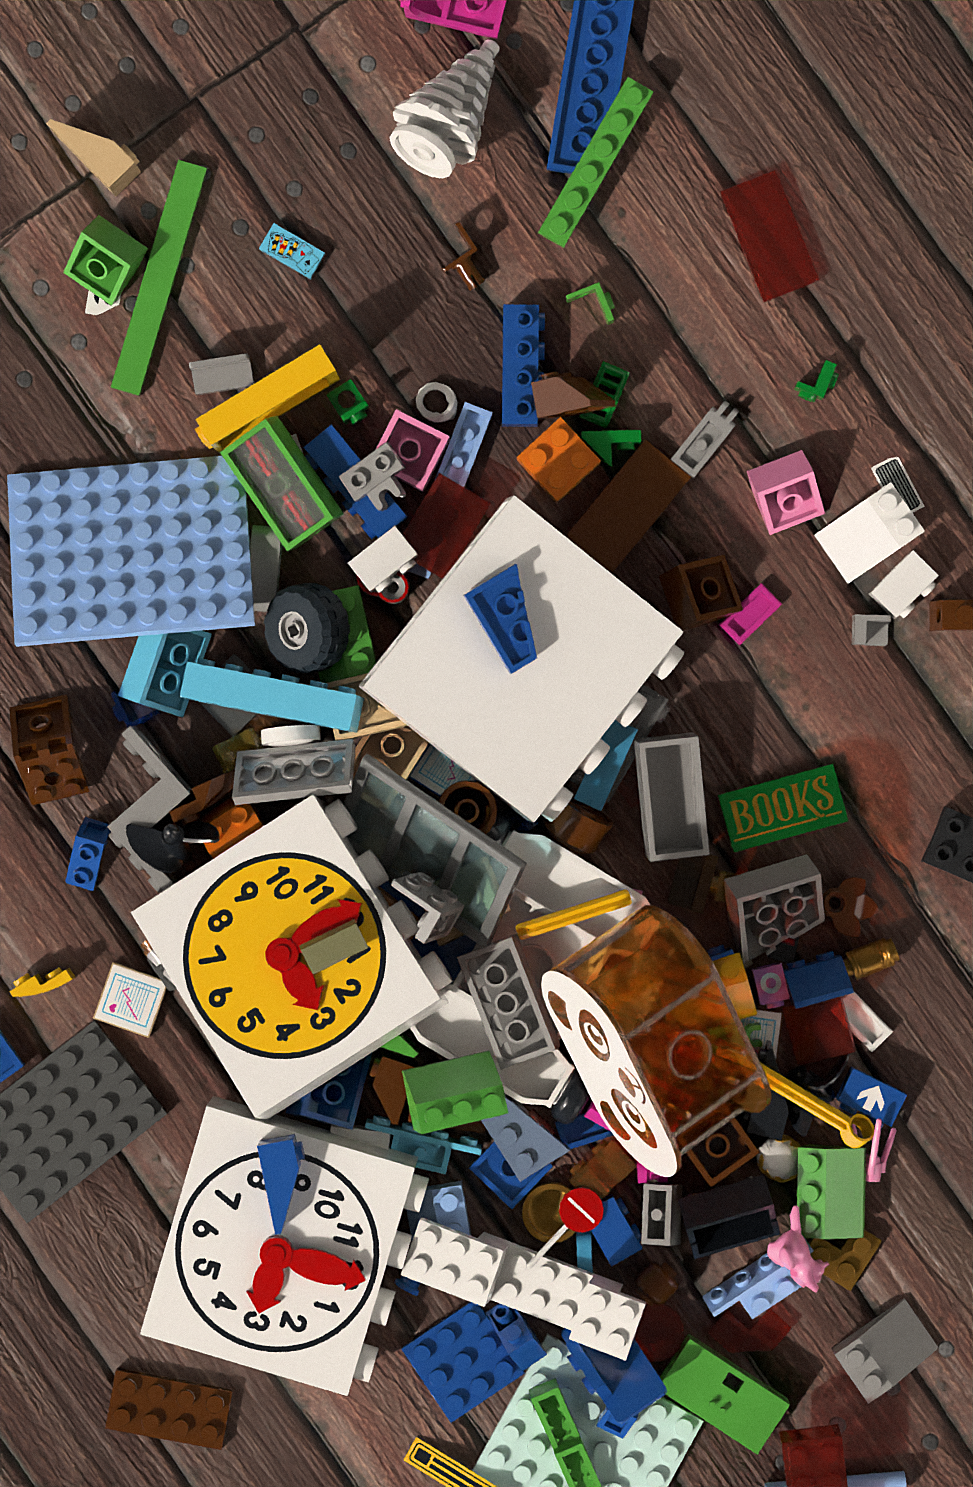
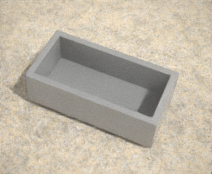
[634,732,709,862]

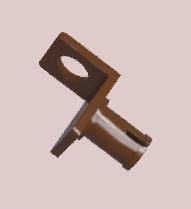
[440,221,485,291]

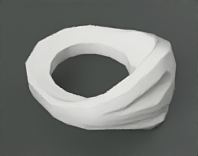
[416,382,457,423]

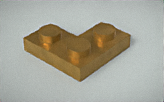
[809,1229,882,1291]

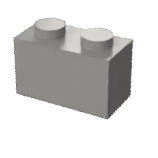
[641,1183,683,1246]

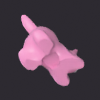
[767,1205,829,1293]

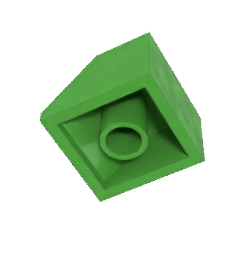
[63,215,148,306]

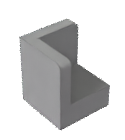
[852,614,891,646]

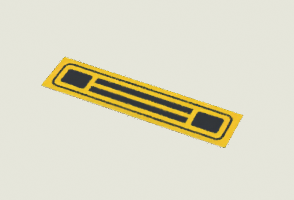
[404,1437,497,1487]

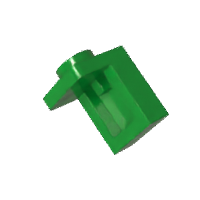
[794,360,839,402]

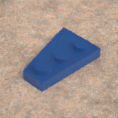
[463,564,537,674]

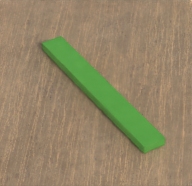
[111,160,208,396]

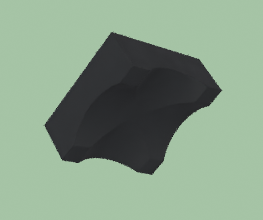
[921,807,973,883]

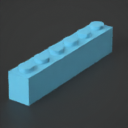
[180,658,364,733]

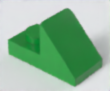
[581,430,641,469]

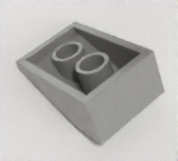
[831,1298,939,1404]

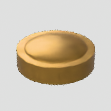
[522,1182,575,1243]

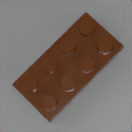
[105,1368,233,1450]

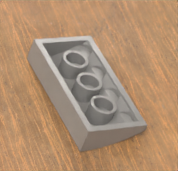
[457,934,560,1070]

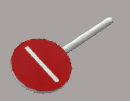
[526,1187,604,1269]

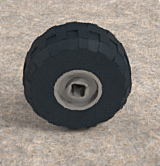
[264,583,350,674]

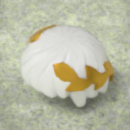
[756,1134,801,1182]

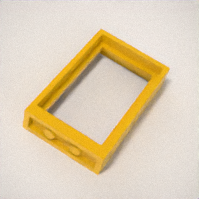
[195,344,340,453]

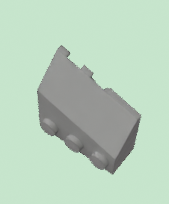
[724,854,825,968]

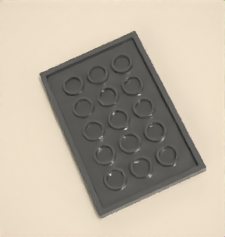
[0,1020,168,1223]

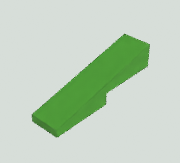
[529,1378,602,1487]

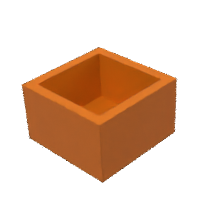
[517,417,601,503]

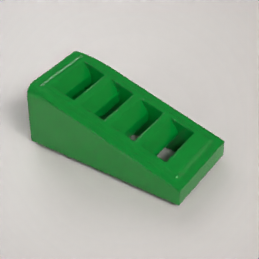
[579,361,630,429]

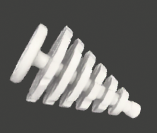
[390,39,500,178]

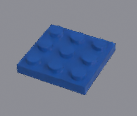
[401,1301,525,1423]

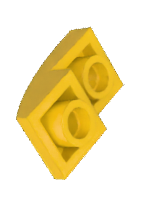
[9,967,76,997]

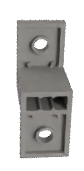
[107,726,194,893]

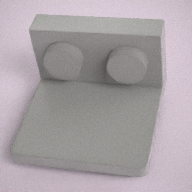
[391,872,465,944]

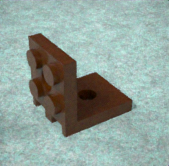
[9,694,90,805]

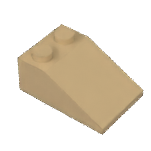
[46,119,141,197]

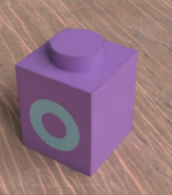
[751,962,790,1009]

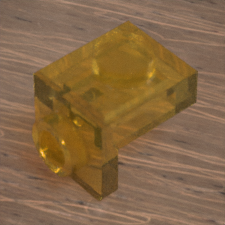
[212,727,263,774]

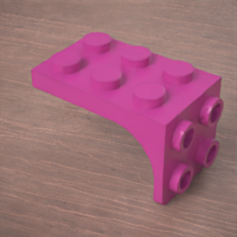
[399,0,507,39]

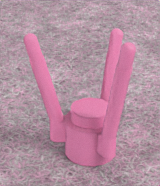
[850,1116,897,1182]

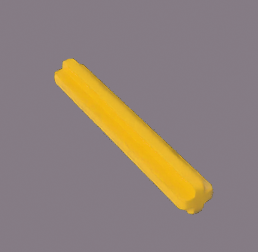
[516,889,632,940]

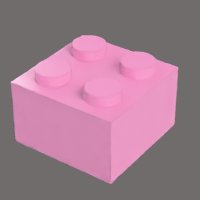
[376,409,450,492]

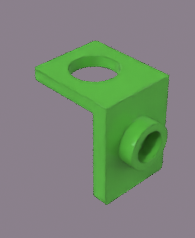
[566,282,615,325]

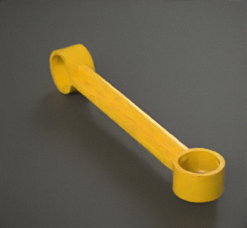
[716,1039,874,1148]

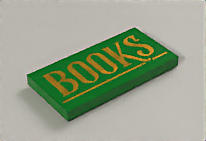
[718,764,848,852]

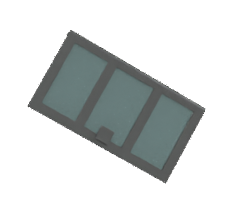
[343,754,527,948]

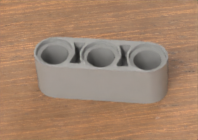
[250,525,282,612]

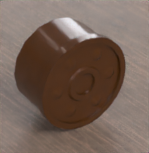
[544,794,613,855]

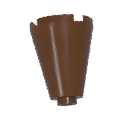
[438,780,497,840]

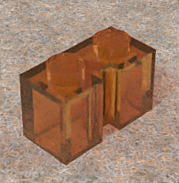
[569,1137,637,1199]

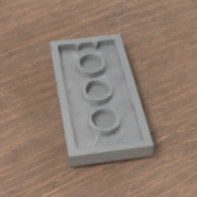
[232,739,356,805]

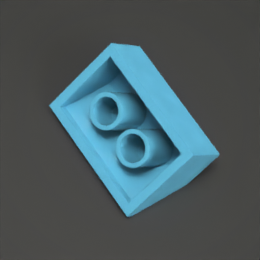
[118,631,212,718]

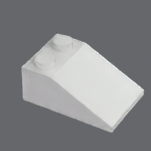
[814,482,925,584]

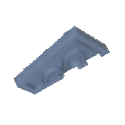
[481,1095,571,1182]

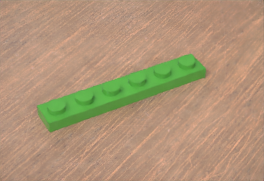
[538,77,654,248]

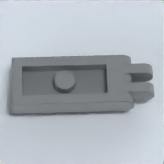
[671,401,739,478]

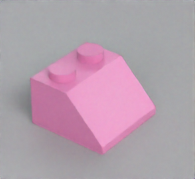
[746,450,825,535]

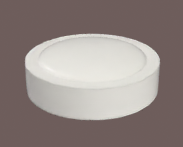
[261,725,321,747]

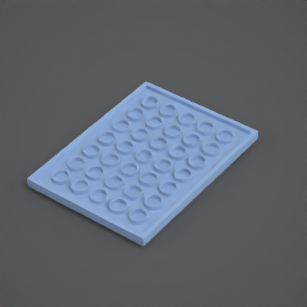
[7,456,255,647]

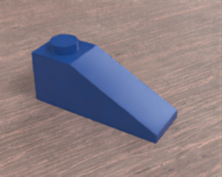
[257,1134,305,1235]

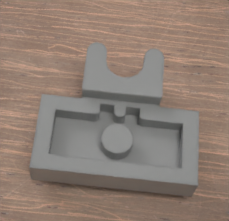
[339,442,406,511]

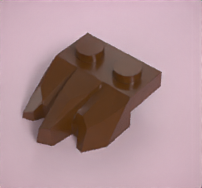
[169,770,235,825]

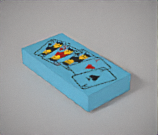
[259,223,325,280]

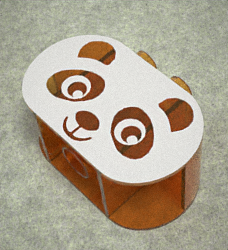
[542,905,771,1177]

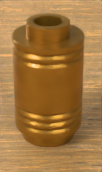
[843,938,900,980]

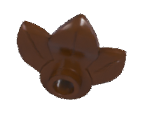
[822,877,879,937]

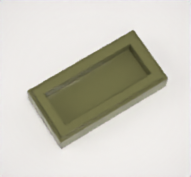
[299,919,368,974]

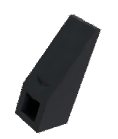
[741,1040,789,1140]

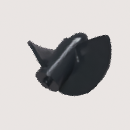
[126,821,220,873]
[785,1050,849,1136]

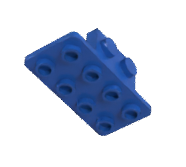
[561,1328,667,1424]

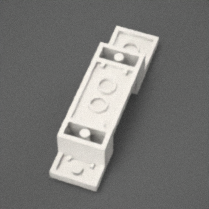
[401,1217,646,1361]

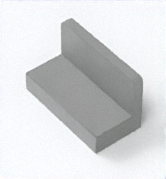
[189,353,254,396]

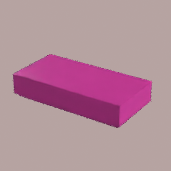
[719,583,782,646]

